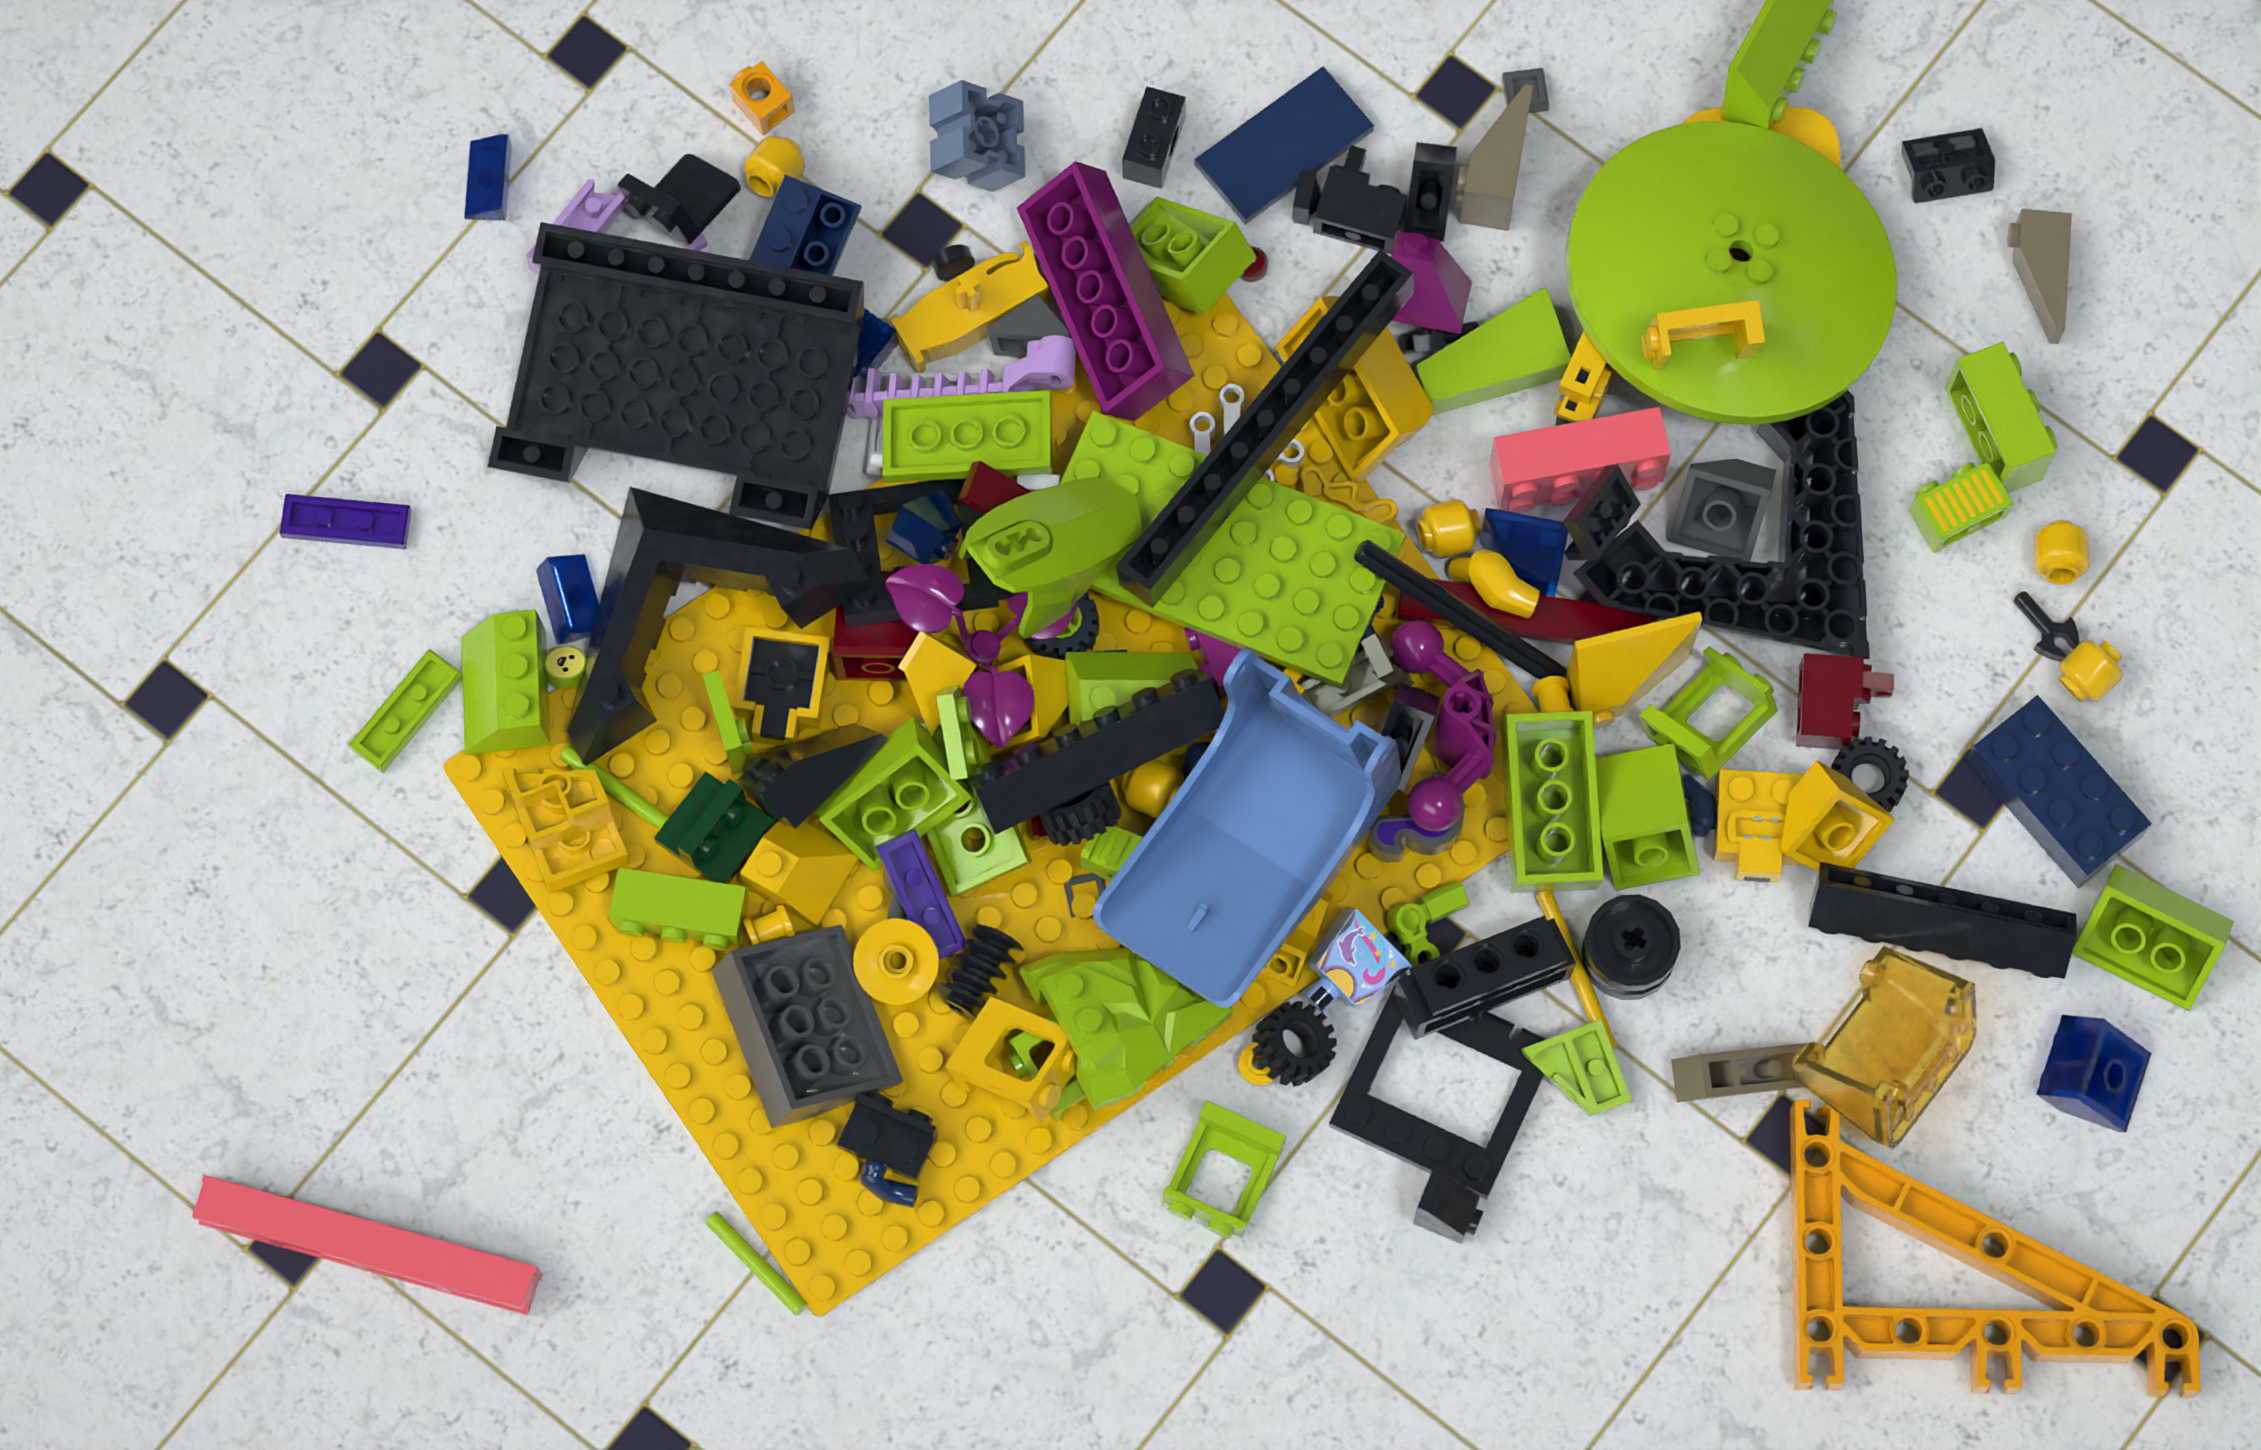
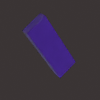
[279,494,412,549]
[875,828,965,960]

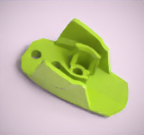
[958,477,1142,639]

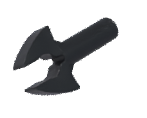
[1404,321,1479,352]
[2013,591,2079,662]

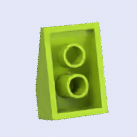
[1130,196,1257,315]

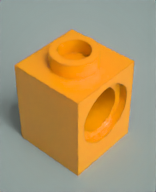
[730,61,795,136]

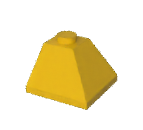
[986,654,1069,758]
[1781,760,1895,872]
[740,821,860,928]

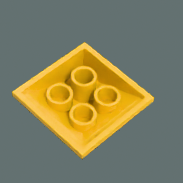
[1566,612,1702,728]

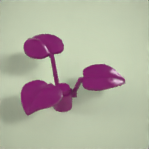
[885,564,1079,748]

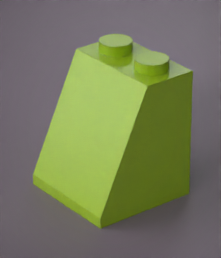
[1595,743,1700,891]

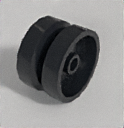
[1581,894,1681,1000]

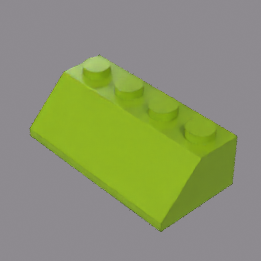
[1721,0,1838,130]

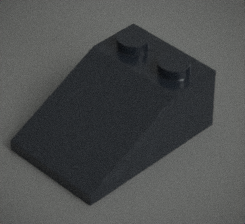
[736,723,888,829]

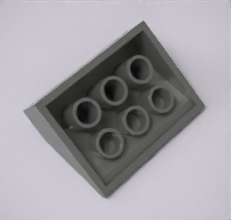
[711,925,903,1128]

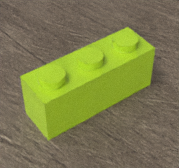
[609,867,749,950]

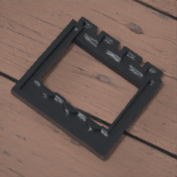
[828,478,1014,627]
[1329,985,1547,1200]

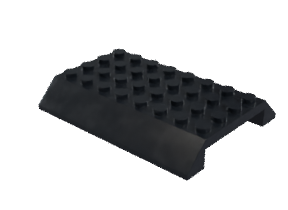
[487,222,864,530]

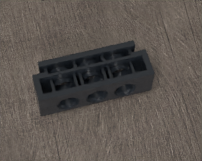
[1393,915,1576,1040]

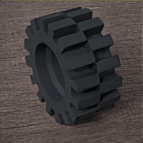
[1831,737,1909,813]
[1039,781,1122,846]
[1252,1001,1337,1086]

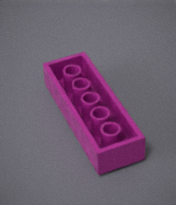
[1017,161,1195,421]

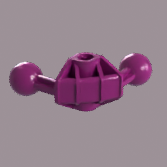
[1390,620,1497,832]

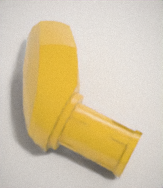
[1449,549,1540,618]

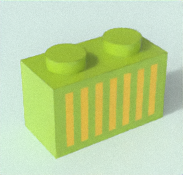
[1909,461,2013,553]

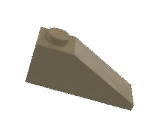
[2007,209,2072,344]
[1671,1043,1814,1103]

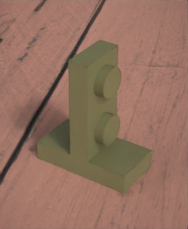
[1299,633,1415,719]

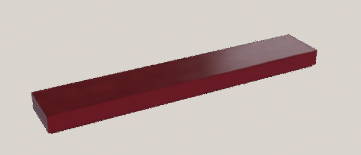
[1397,578,1654,645]

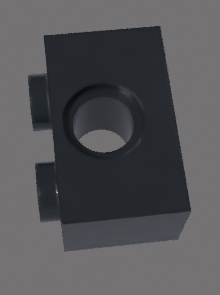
[1122,86,1186,189]

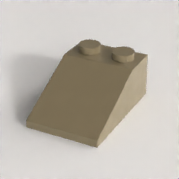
[1454,84,1533,231]

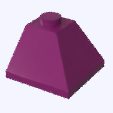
[1391,232,1472,334]

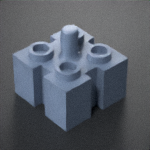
[929,80,1025,192]

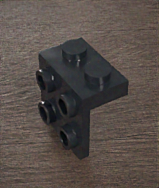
[617,154,741,245]

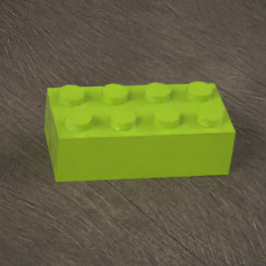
[1501,711,1604,893]

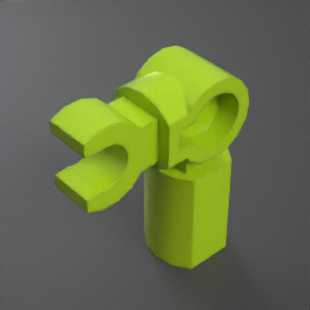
[1386,881,1470,968]

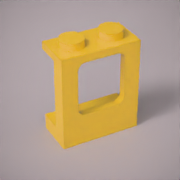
[1641,300,1765,370]
[945,996,1078,1123]

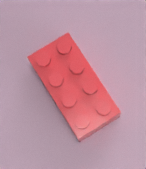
[1489,407,1671,514]

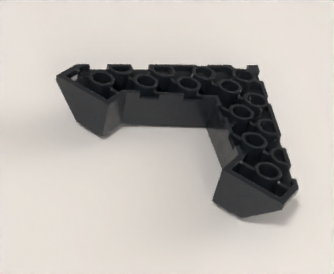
[1573,390,1870,659]
[567,486,873,766]

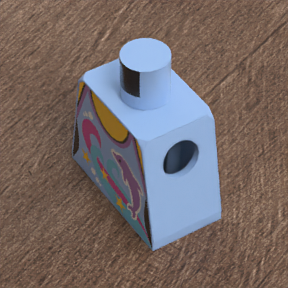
[1304,906,1412,1012]

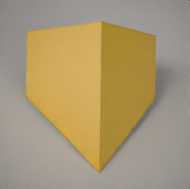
[898,631,977,737]

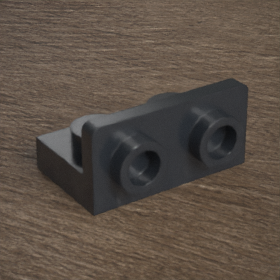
[1901,128,1995,203]
[1562,466,1641,561]
[837,1091,939,1183]

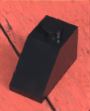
[1404,142,1457,242]
[1413,1167,1484,1244]

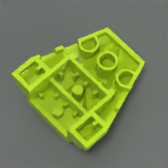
[1020,948,1233,1110]

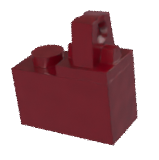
[1796,653,1894,750]

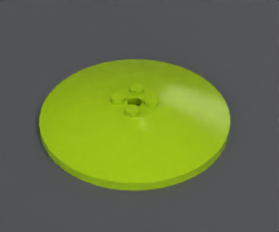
[1566,121,1897,425]

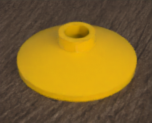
[853,918,939,1005]

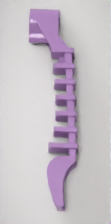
[847,335,1077,420]

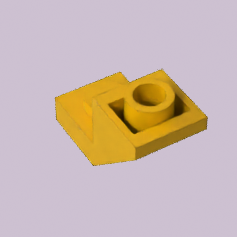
[1261,892,1333,988]

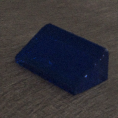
[464,134,512,221]
[536,554,599,645]

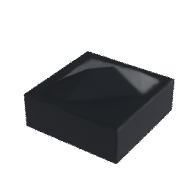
[1292,169,1321,225]

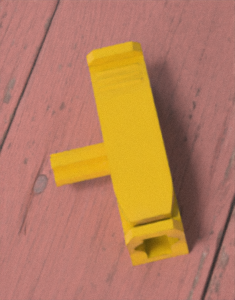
[888,241,1050,373]

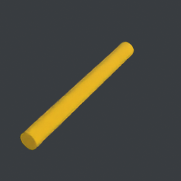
[1536,891,1618,1049]

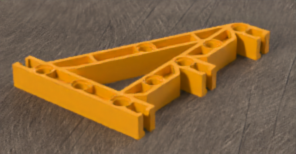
[1790,1100,2201,1398]

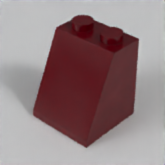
[832,566,919,681]

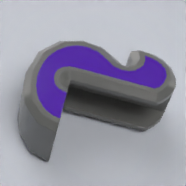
[1368,771,1465,862]

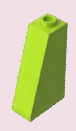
[1415,287,1571,416]

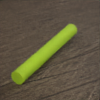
[560,745,670,830]
[705,1211,808,1316]

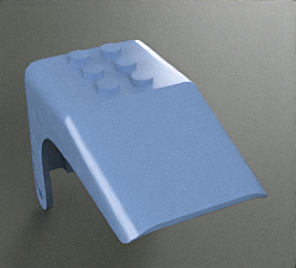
[1092,646,1401,1008]

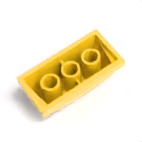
[1275,296,1434,482]

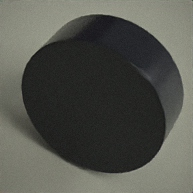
[931,244,975,281]

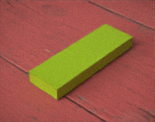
[348,648,463,774]

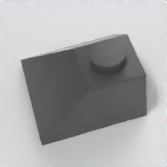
[1668,459,1776,561]

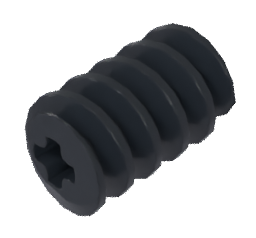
[936,924,1024,1022]

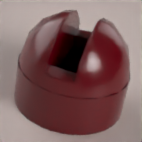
[1240,246,1268,282]

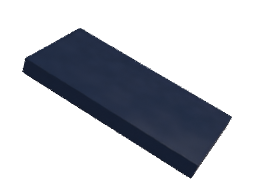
[1195,66,1374,225]

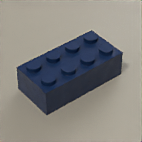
[1966,695,2152,889]

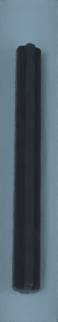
[1353,540,1567,680]

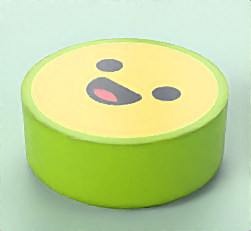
[544,645,586,688]

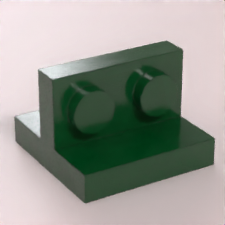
[654,771,775,884]

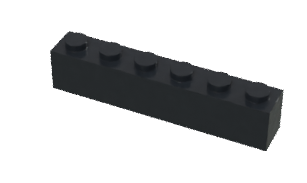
[967,668,1225,835]
[1808,862,2077,979]

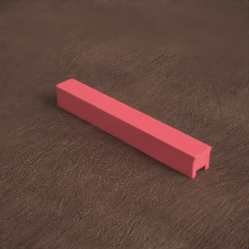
[192,1175,543,1316]

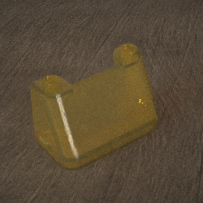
[1792,946,1977,1149]

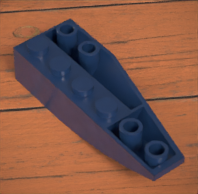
[749,175,862,276]

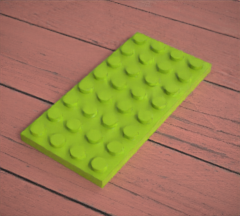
[1060,411,1406,689]

